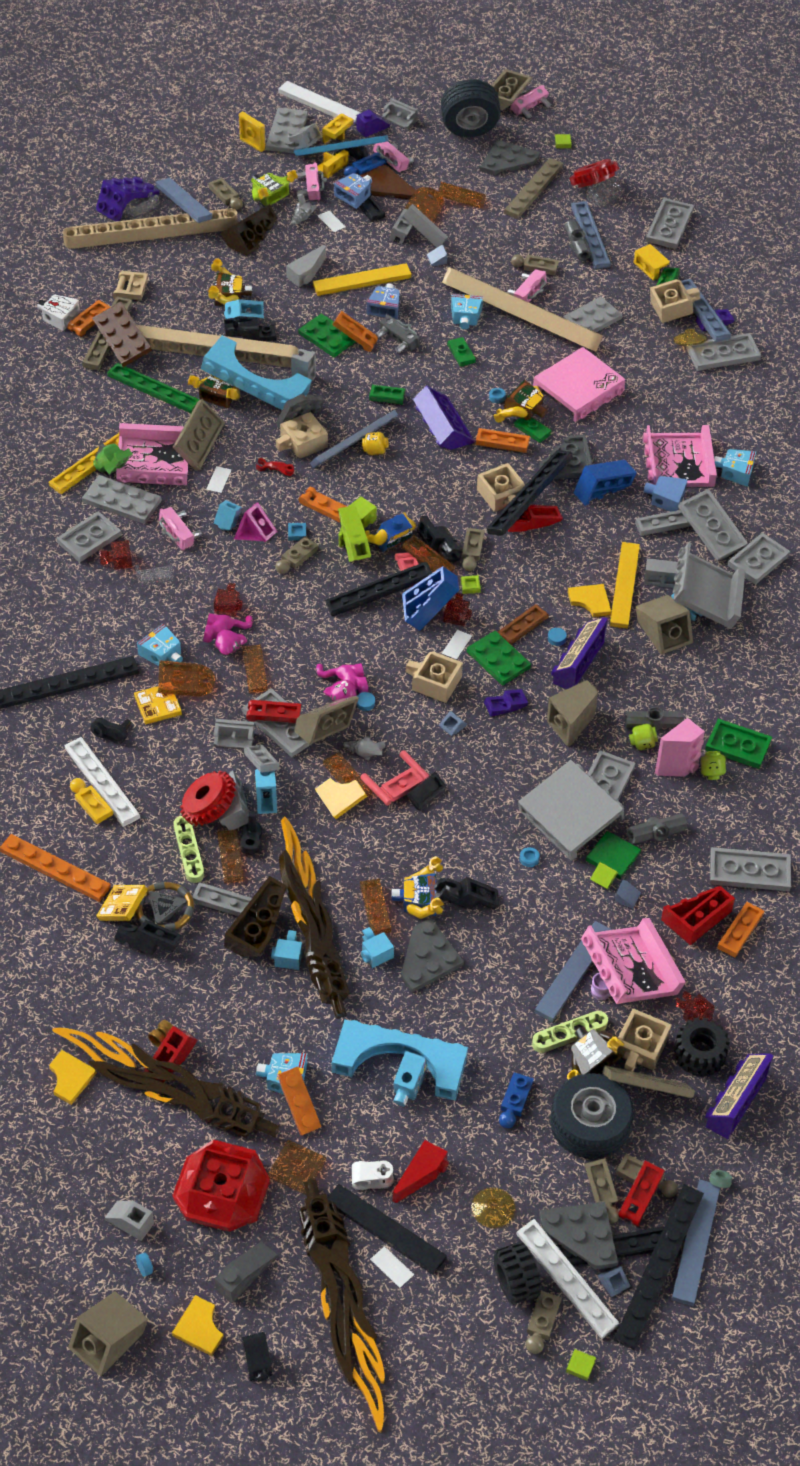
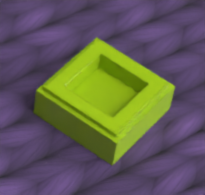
[555,134,572,149]
[461,575,481,594]
[590,862,618,890]
[566,1349,596,1381]

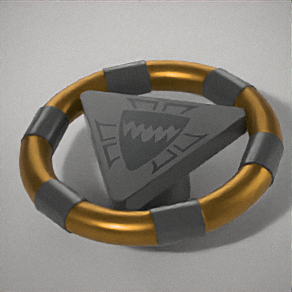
[135,882,194,931]

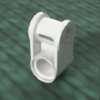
[352,1161,394,1190]

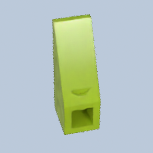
[339,496,377,548]
[338,505,371,562]

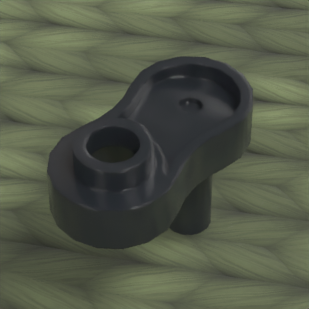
[334,138,368,160]
[90,718,132,744]
[240,811,262,855]

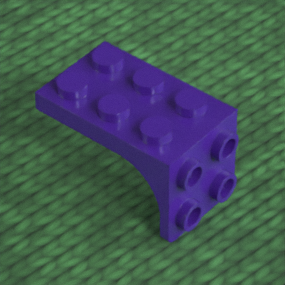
[96,177,160,222]

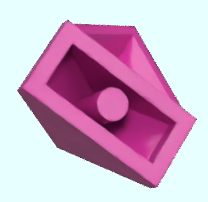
[234,502,278,542]

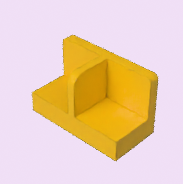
[322,113,354,144]
[318,150,349,179]
[634,244,670,281]

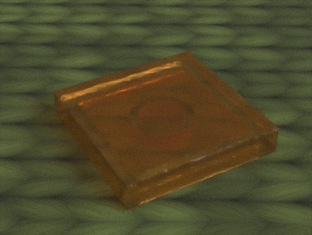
[268,1140,327,1195]

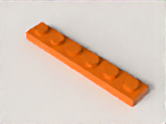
[0,834,111,902]

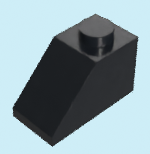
[242,1332,272,1382]

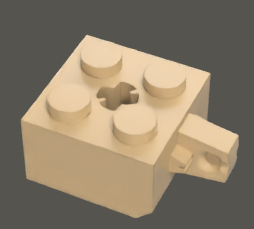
[650,279,700,323]
[276,412,328,458]
[477,463,525,512]
[406,651,463,703]
[617,1009,672,1071]

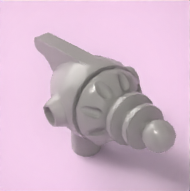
[291,194,316,226]
[343,736,385,760]

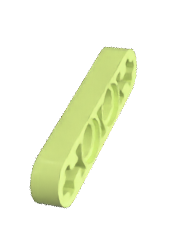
[174,816,204,883]
[532,1011,608,1053]

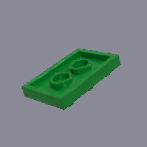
[298,313,356,358]
[466,631,531,686]
[705,718,772,769]

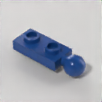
[344,152,387,177]
[499,1072,534,1129]

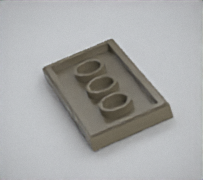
[173,399,225,471]
[603,1065,695,1098]

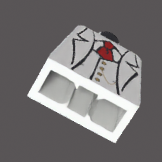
[37,295,80,331]

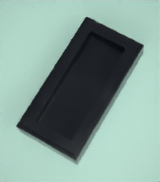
[359,195,386,222]
[406,771,447,810]

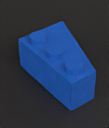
[573,459,637,506]
[402,566,459,631]

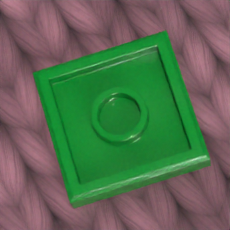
[586,831,641,880]

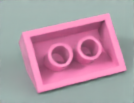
[655,718,705,777]

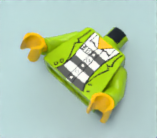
[251,170,298,206]

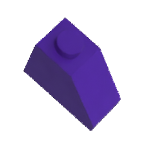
[356,110,390,137]

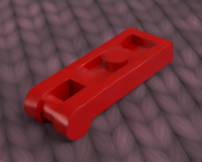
[246,700,301,723]
[618,1160,665,1227]

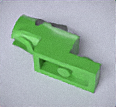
[93,444,133,474]

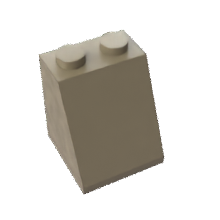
[636,595,693,655]
[547,680,598,747]
[68,1291,148,1376]

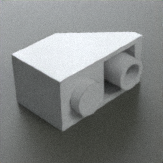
[105,1201,154,1241]

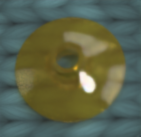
[673,329,707,346]
[471,1187,515,1228]

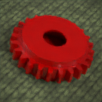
[570,159,619,188]
[180,770,236,826]

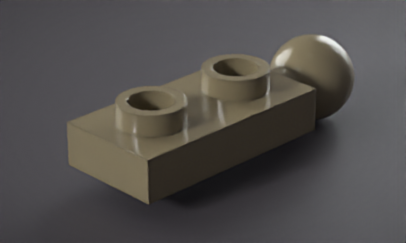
[208,177,243,211]
[511,254,559,276]
[462,528,485,571]
[275,537,318,574]
[616,1154,679,1198]
[584,1158,619,1224]
[526,1291,562,1354]

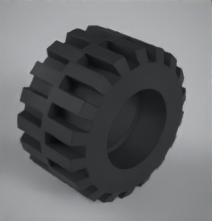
[674,1018,730,1076]
[494,1241,541,1305]

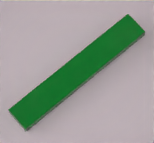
[107,363,200,414]

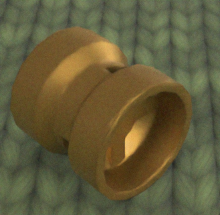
[148,1020,173,1048]

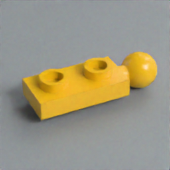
[70,778,113,824]

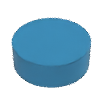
[489,388,506,404]
[548,628,566,646]
[357,692,375,711]
[519,847,540,867]
[136,1253,153,1277]

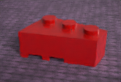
[661,886,735,945]

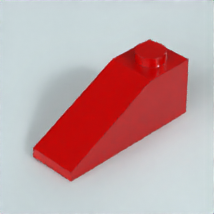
[143,1026,198,1083]
[392,1140,449,1203]

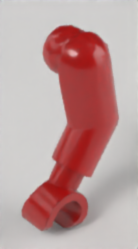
[256,458,295,476]

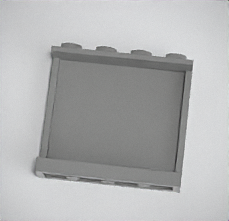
[673,542,745,629]
[518,760,624,861]

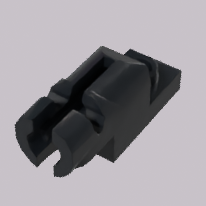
[224,317,276,341]
[417,516,463,563]
[434,877,499,910]
[114,919,182,956]

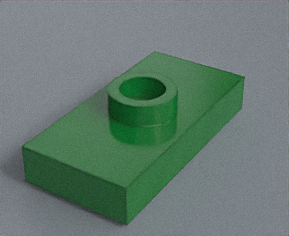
[656,267,680,286]
[447,337,476,367]
[369,385,406,405]
[514,417,552,443]

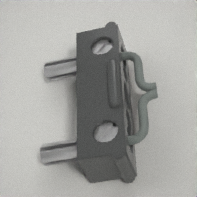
[375,315,420,353]

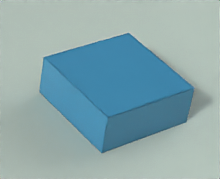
[288,523,306,541]

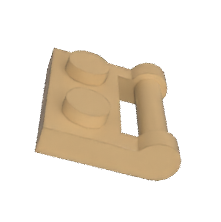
[113,271,148,300]

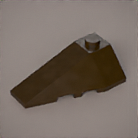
[220,204,277,256]
[224,876,287,957]

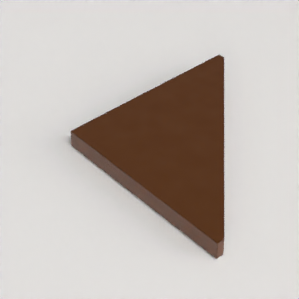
[359,164,421,200]

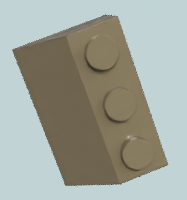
[492,69,532,111]
[294,696,359,744]

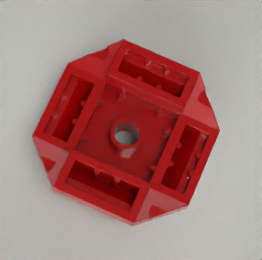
[172,1139,270,1232]

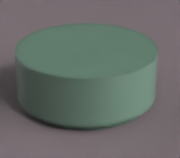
[709,1170,732,1188]

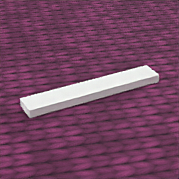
[278,81,360,126]
[64,737,140,827]
[517,1219,620,1339]

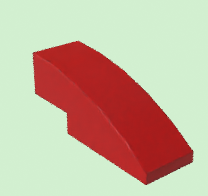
[508,505,563,532]

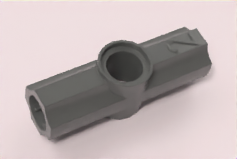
[564,219,592,261]
[625,707,684,731]
[627,813,688,844]

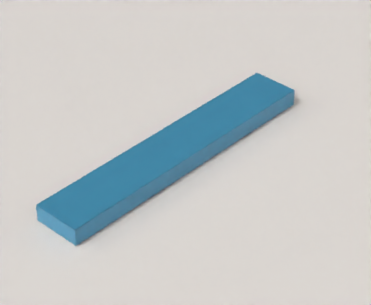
[294,135,389,156]

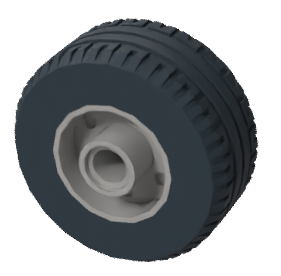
[441,79,501,137]
[550,1073,634,1159]

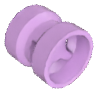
[591,973,611,1000]

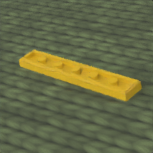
[313,263,411,296]
[49,433,119,494]
[610,542,640,629]

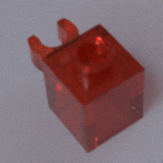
[99,540,132,570]
[214,583,243,617]
[443,593,472,626]
[675,991,715,1022]

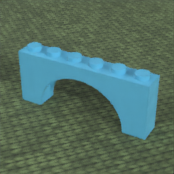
[201,335,312,410]
[332,1020,468,1101]

